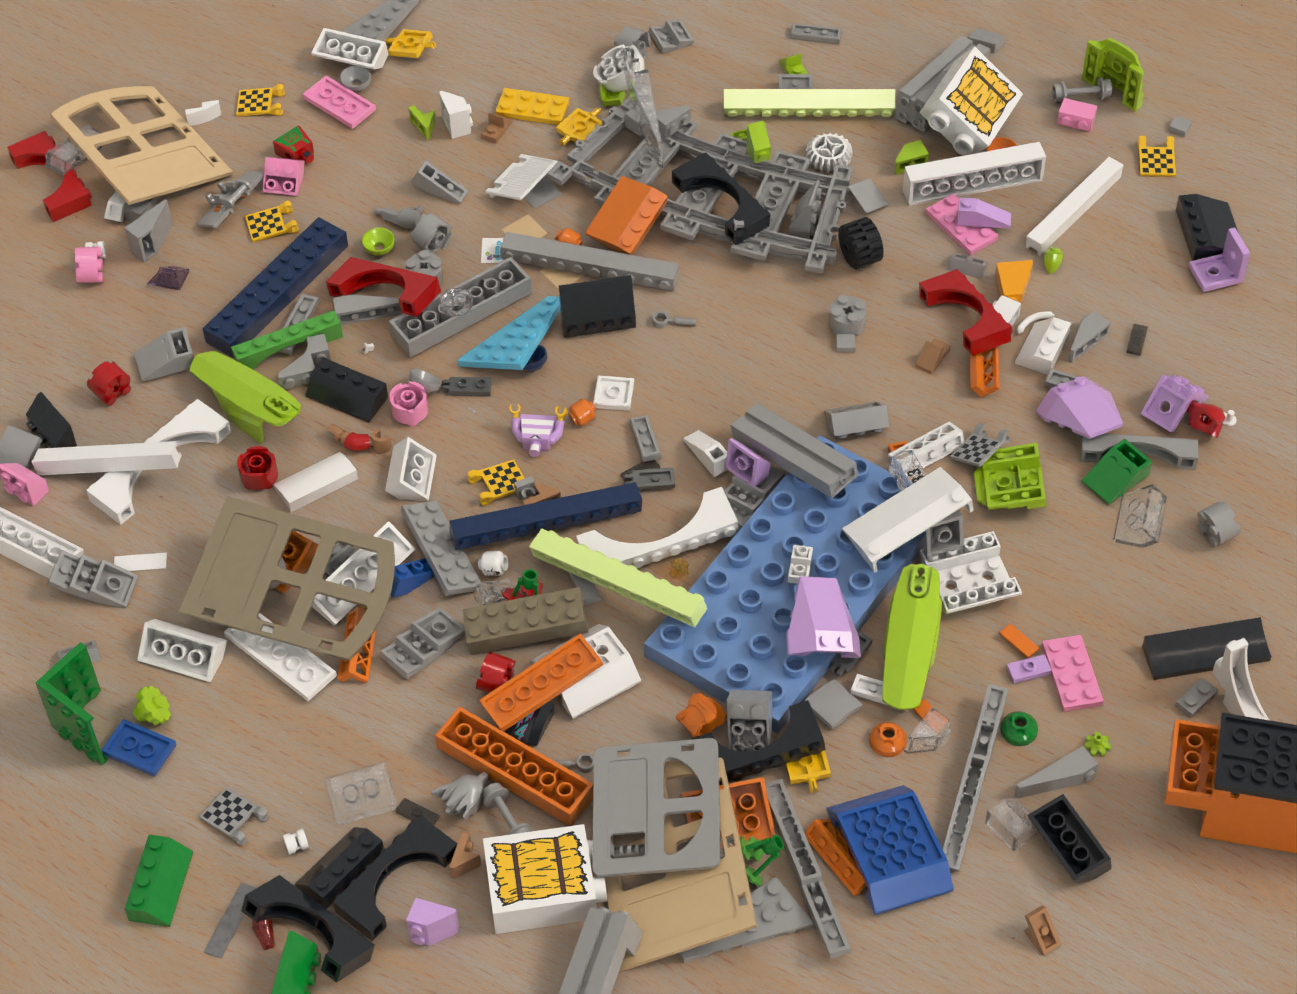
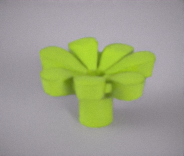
[1084,731,1111,757]

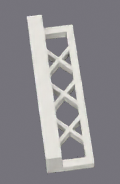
[888,422,964,479]

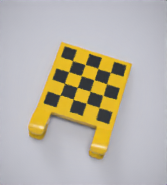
[236,84,285,116]
[1138,136,1176,177]
[245,201,299,243]
[468,459,525,506]

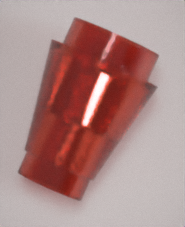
[252,919,276,950]

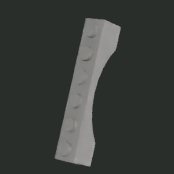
[1081,433,1198,470]

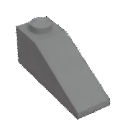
[411,160,468,204]
[1069,311,1111,363]

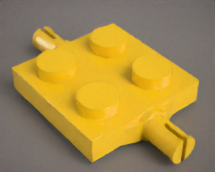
[385,29,436,58]
[556,107,603,146]
[785,751,831,793]

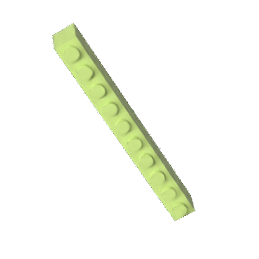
[724,89,896,117]
[529,529,707,627]

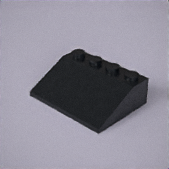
[1176,194,1238,261]
[559,275,636,338]

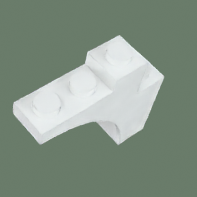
[1212,638,1269,720]

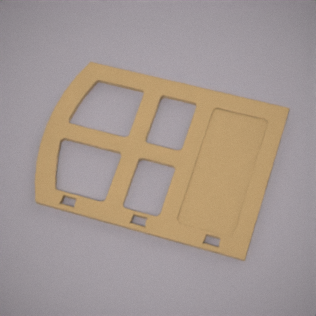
[51,86,233,205]
[591,758,757,972]

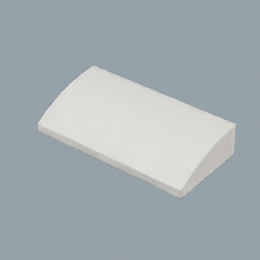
[273,452,358,512]

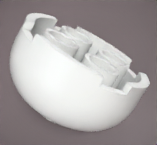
[593,44,645,92]

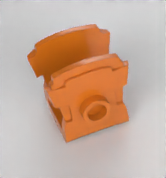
[676,693,727,737]

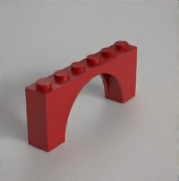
[7,131,92,222]
[326,257,441,317]
[919,269,1013,356]

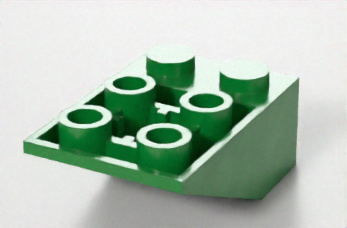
[1081,439,1152,505]

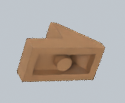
[481,113,512,144]
[916,338,950,374]
[523,483,561,505]
[449,831,481,878]
[1024,905,1061,955]

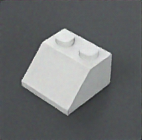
[439,91,473,139]

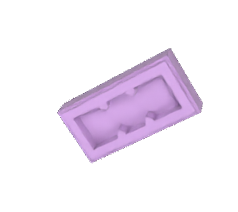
[1006,654,1052,684]

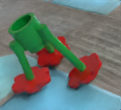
[502,569,543,601]

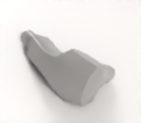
[374,206,423,229]

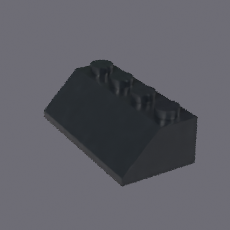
[305,358,388,423]
[1028,794,1112,882]
[295,827,384,909]

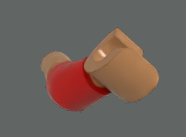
[327,424,392,453]

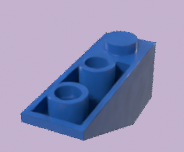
[391,558,435,598]

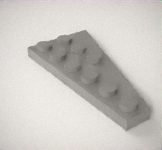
[341,0,420,41]
[676,877,814,963]

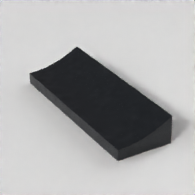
[1142,617,1272,680]

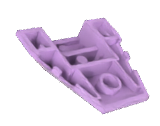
[1036,376,1123,439]
[786,576,861,658]

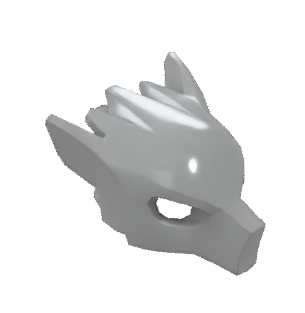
[431,772,489,820]

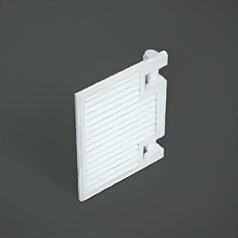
[485,154,557,200]

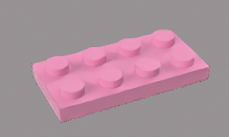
[303,76,376,129]
[926,194,998,256]
[1042,635,1104,712]

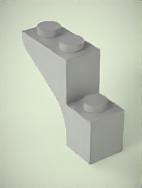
[625,105,691,138]
[278,334,331,389]

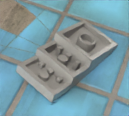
[724,466,784,530]
[47,550,139,608]
[379,607,465,679]

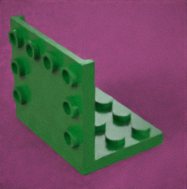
[35,642,108,765]

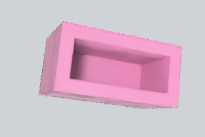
[1057,98,1098,132]

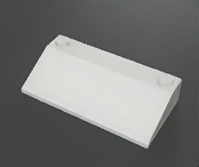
[842,467,974,573]

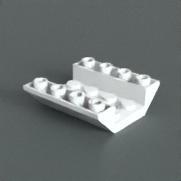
[920,531,1022,614]
[531,624,641,719]

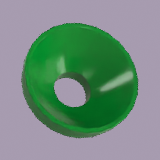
[1000,711,1038,746]

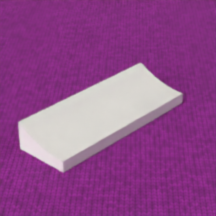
[0,507,84,578]
[311,521,415,626]

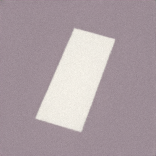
[114,552,167,571]

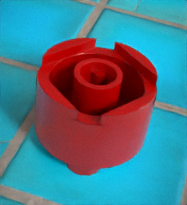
[87,361,131,406]
[237,446,278,490]
[476,651,516,694]

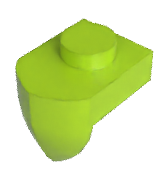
[599,85,626,106]
[1044,247,1064,274]

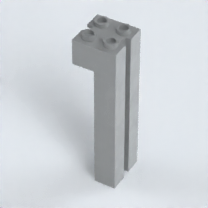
[894,36,990,132]
[730,403,858,498]
[559,907,643,994]

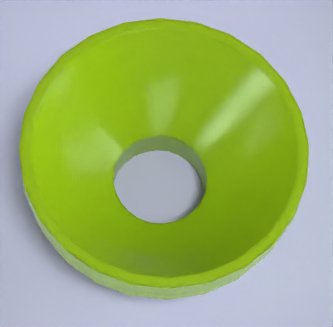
[362,228,395,256]

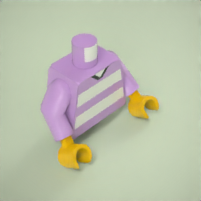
[509,404,568,457]

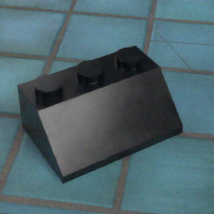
[26,392,77,448]

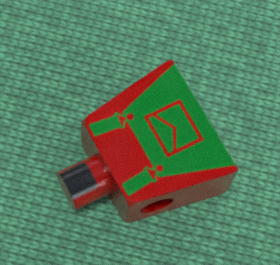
[273,125,314,163]

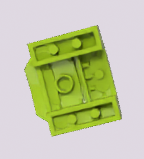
[1082,38,1144,112]
[974,443,1047,510]

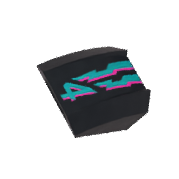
[504,701,555,746]

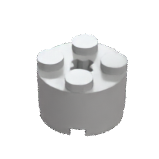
[614,26,650,60]
[410,214,452,255]
[406,250,443,287]
[829,295,866,336]
[1197,501,1240,547]

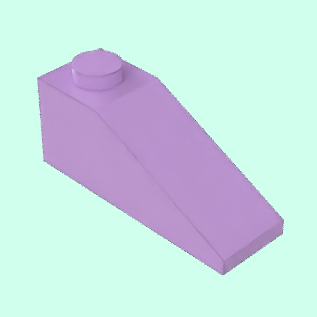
[957,197,1011,229]

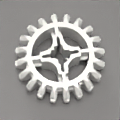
[806,132,853,173]

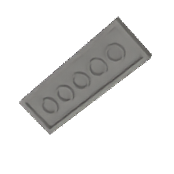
[401,501,482,596]

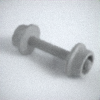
[1051,77,1113,103]
[482,783,531,835]

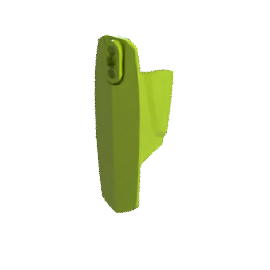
[190,351,302,444]
[882,564,942,710]

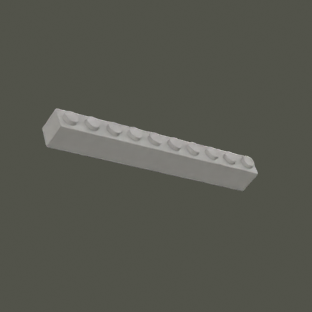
[501,232,679,291]

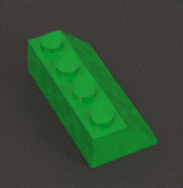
[124,834,193,927]
[271,931,321,994]

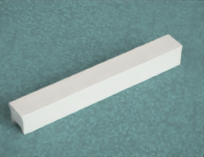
[1026,157,1124,256]
[31,441,182,475]

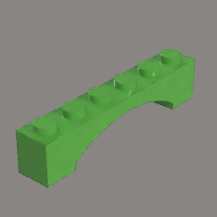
[231,310,343,369]

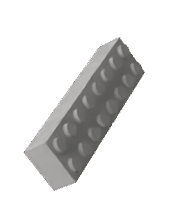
[389,257,532,358]

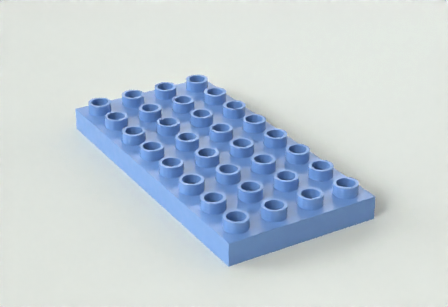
[644,435,925,734]

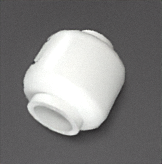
[478,551,508,576]

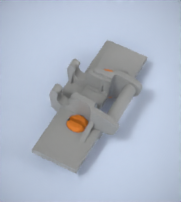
[197,171,264,228]

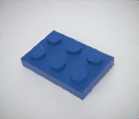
[101,719,176,777]

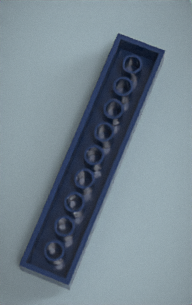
[202,217,348,358]

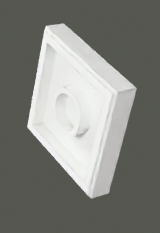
[593,375,634,411]

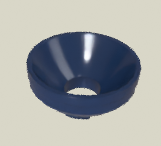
[523,345,547,372]

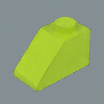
[747,120,771,164]
[895,140,929,175]

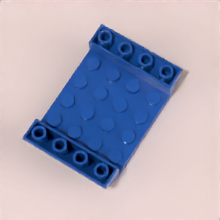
[826,785,954,915]

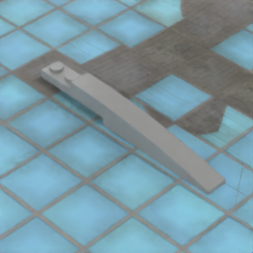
[943,684,1008,871]
[765,779,850,959]

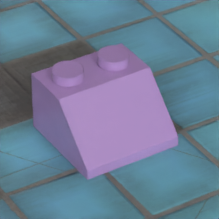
[725,438,771,487]
[406,898,459,946]

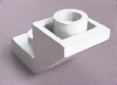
[104,191,127,222]

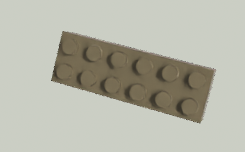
[463,587,588,655]

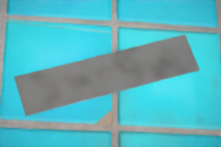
[204,882,256,958]

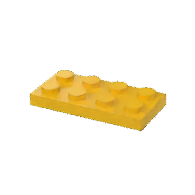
[495,88,570,125]

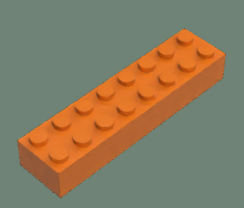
[435,706,594,826]

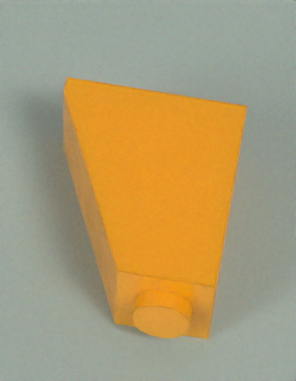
[995,260,1033,303]

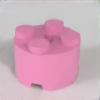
[75,247,103,283]
[390,382,429,426]

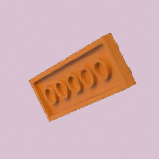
[479,633,603,732]

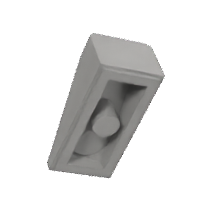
[967,28,1005,54]

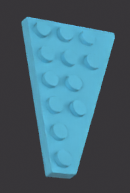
[457,296,560,370]

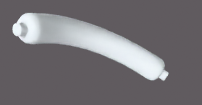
[1016,311,1054,334]

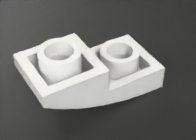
[185,100,221,126]
[788,545,813,584]

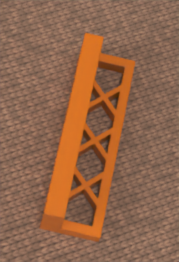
[970,346,1000,397]
[337,606,376,683]
[804,819,866,896]

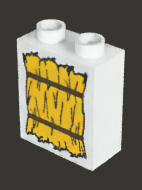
[919,47,1023,156]
[483,824,607,934]

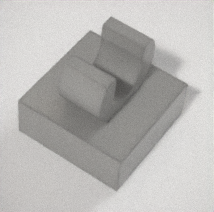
[514,476,536,501]

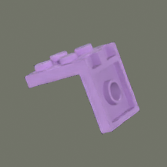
[1188,228,1250,292]
[1141,374,1209,433]

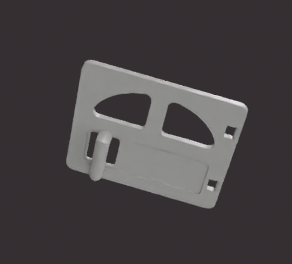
[592,738,721,877]

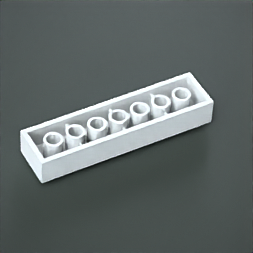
[903,142,1046,206]

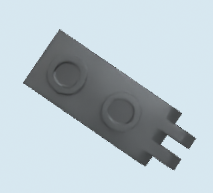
[441,377,492,396]
[623,467,675,490]
[829,630,872,677]

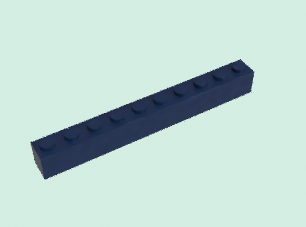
[449,482,642,550]

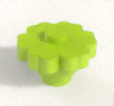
[133,685,171,725]

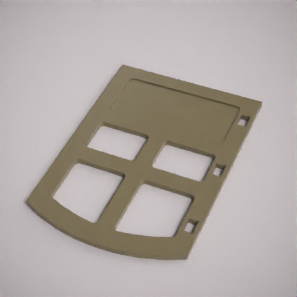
[179,496,395,661]

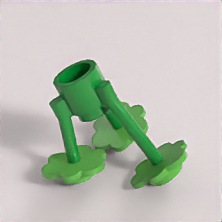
[740,834,784,887]

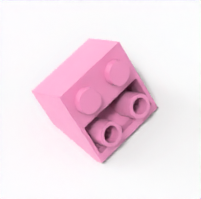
[263,157,304,196]
[0,463,49,506]

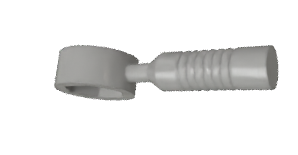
[653,311,696,328]
[553,753,594,773]

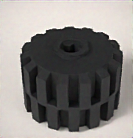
[838,217,884,270]

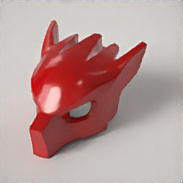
[1186,400,1226,438]

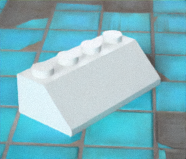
[311,28,389,70]
[137,619,227,682]

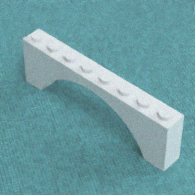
[86,399,231,525]
[576,487,739,568]

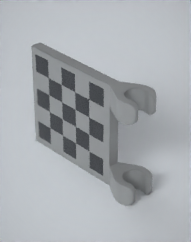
[950,423,1011,467]
[199,787,269,846]

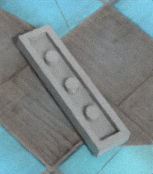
[277,294,319,355]

